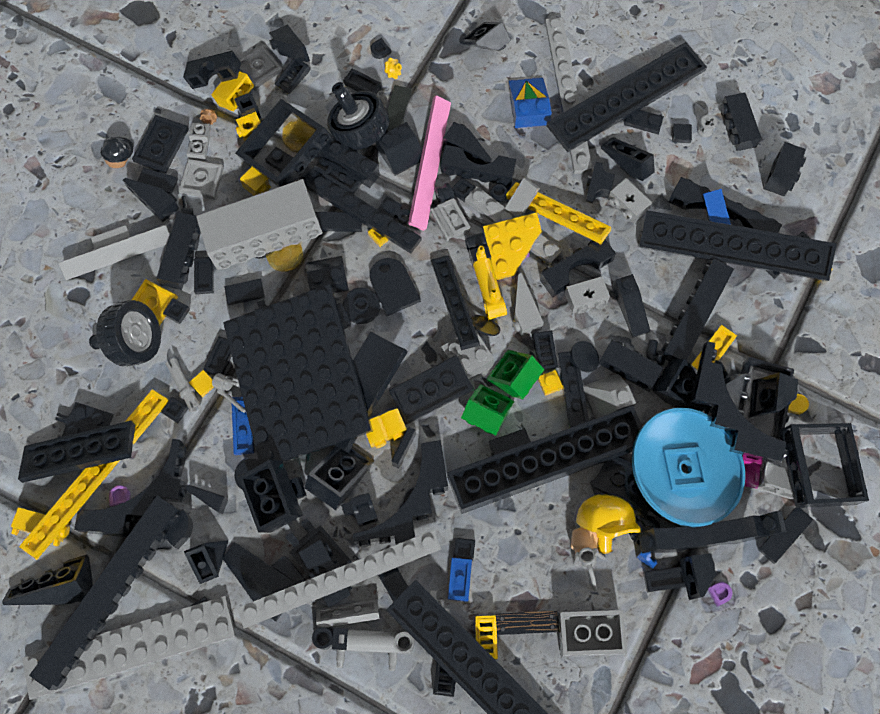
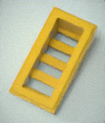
[475,615,498,659]

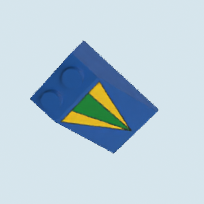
[508,78,552,128]

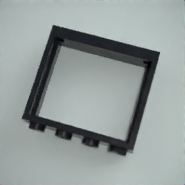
[235,99,332,187]
[780,423,869,508]

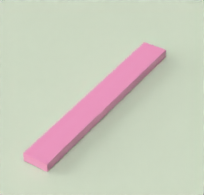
[408,95,451,231]

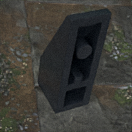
[269,24,310,62]
[443,122,492,165]
[601,137,655,181]
[123,178,179,223]
[612,274,651,338]

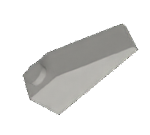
[512,273,544,337]

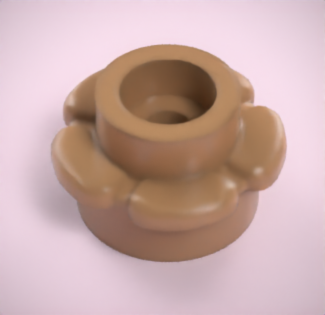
[200,109,217,125]

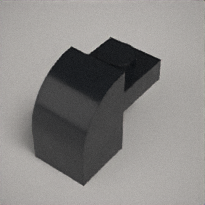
[166,503,193,550]

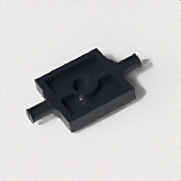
[55,402,114,437]

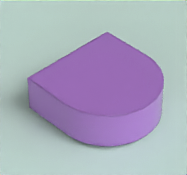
[109,485,131,507]
[708,582,732,607]

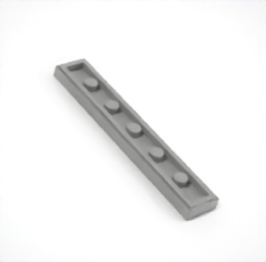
[58,224,170,280]

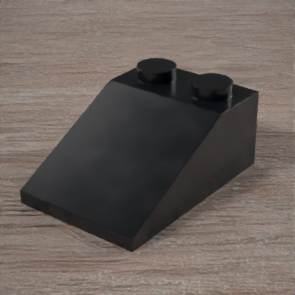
[652,359,714,416]
[304,446,374,511]

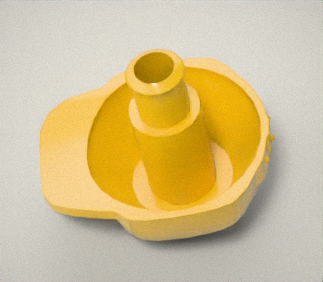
[576,495,640,554]

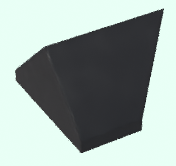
[184,540,229,584]

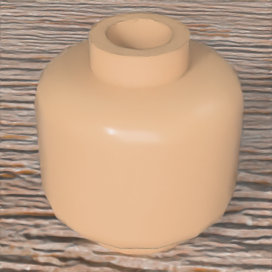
[570,526,598,553]

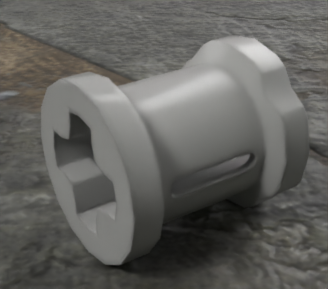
[698,115,717,138]

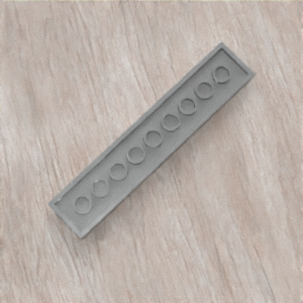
[22,596,236,700]

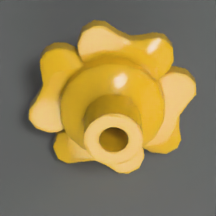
[384,58,402,79]

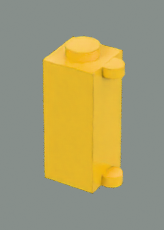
[11,507,70,547]

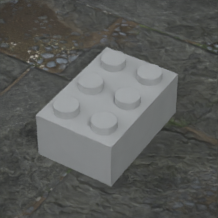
[558,610,627,657]

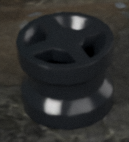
[434,183,455,204]

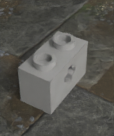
[608,178,652,224]
[565,277,610,314]

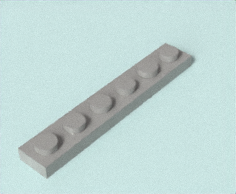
[465,186,562,266]

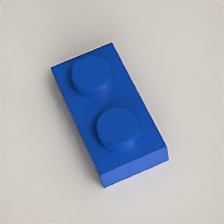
[448,558,472,602]

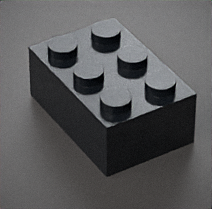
[238,459,303,533]

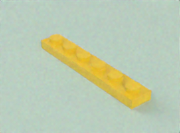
[506,182,611,244]

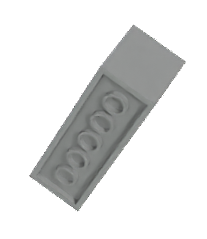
[196,179,323,270]

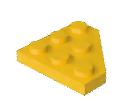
[483,212,542,280]

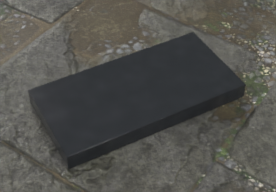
[389,355,475,425]

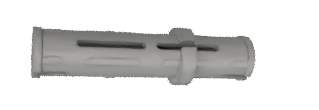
[165,358,201,412]

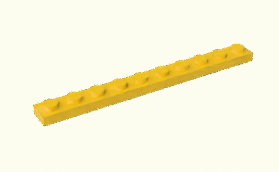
[19,389,168,560]

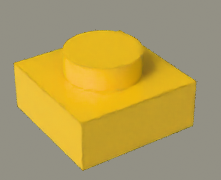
[538,370,563,396]

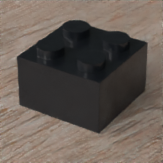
[764,142,807,197]

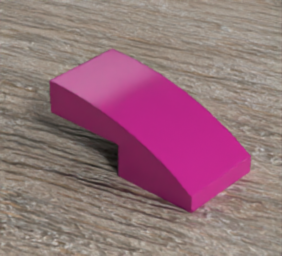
[742,455,763,489]

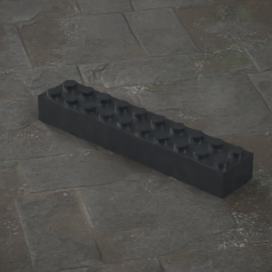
[447,405,642,514]

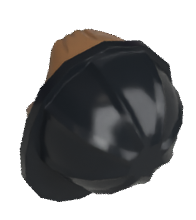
[100,137,133,168]

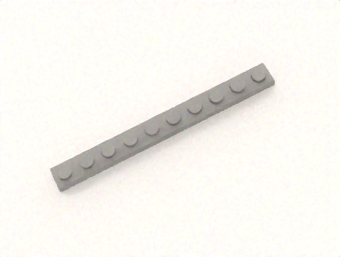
[545,17,593,174]
[237,530,441,628]

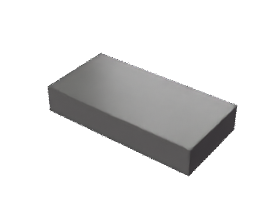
[505,178,540,218]
[91,225,131,249]

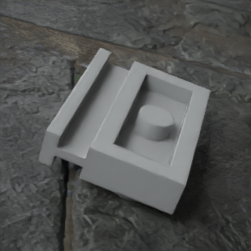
[430,198,471,241]

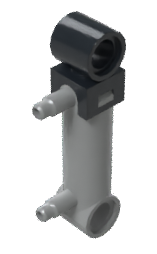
[312,627,415,671]

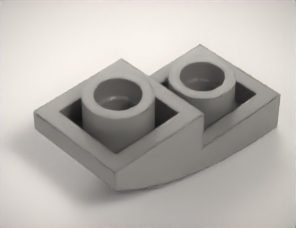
[187,123,210,160]

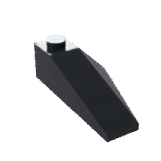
[223,542,296,622]
[2,554,93,605]

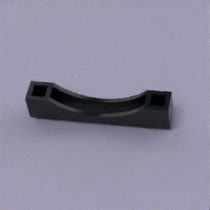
[668,177,783,233]

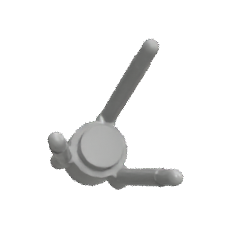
[212,373,246,413]
[573,548,606,591]

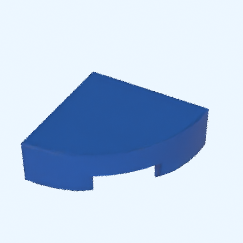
[636,551,657,570]

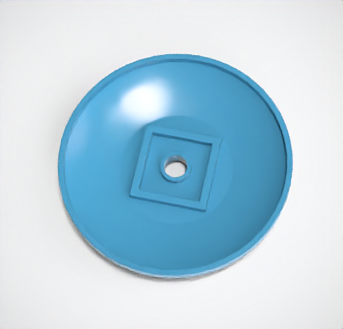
[632,408,745,527]

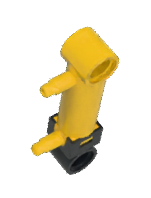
[465,232,507,320]

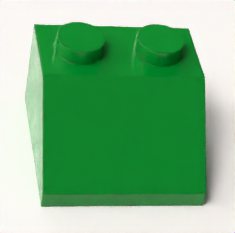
[487,349,545,400]
[461,384,515,436]

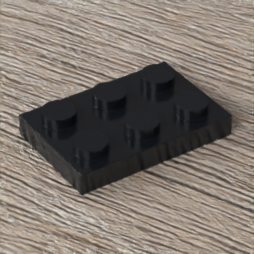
[132,115,189,173]

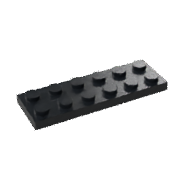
[18,420,135,483]

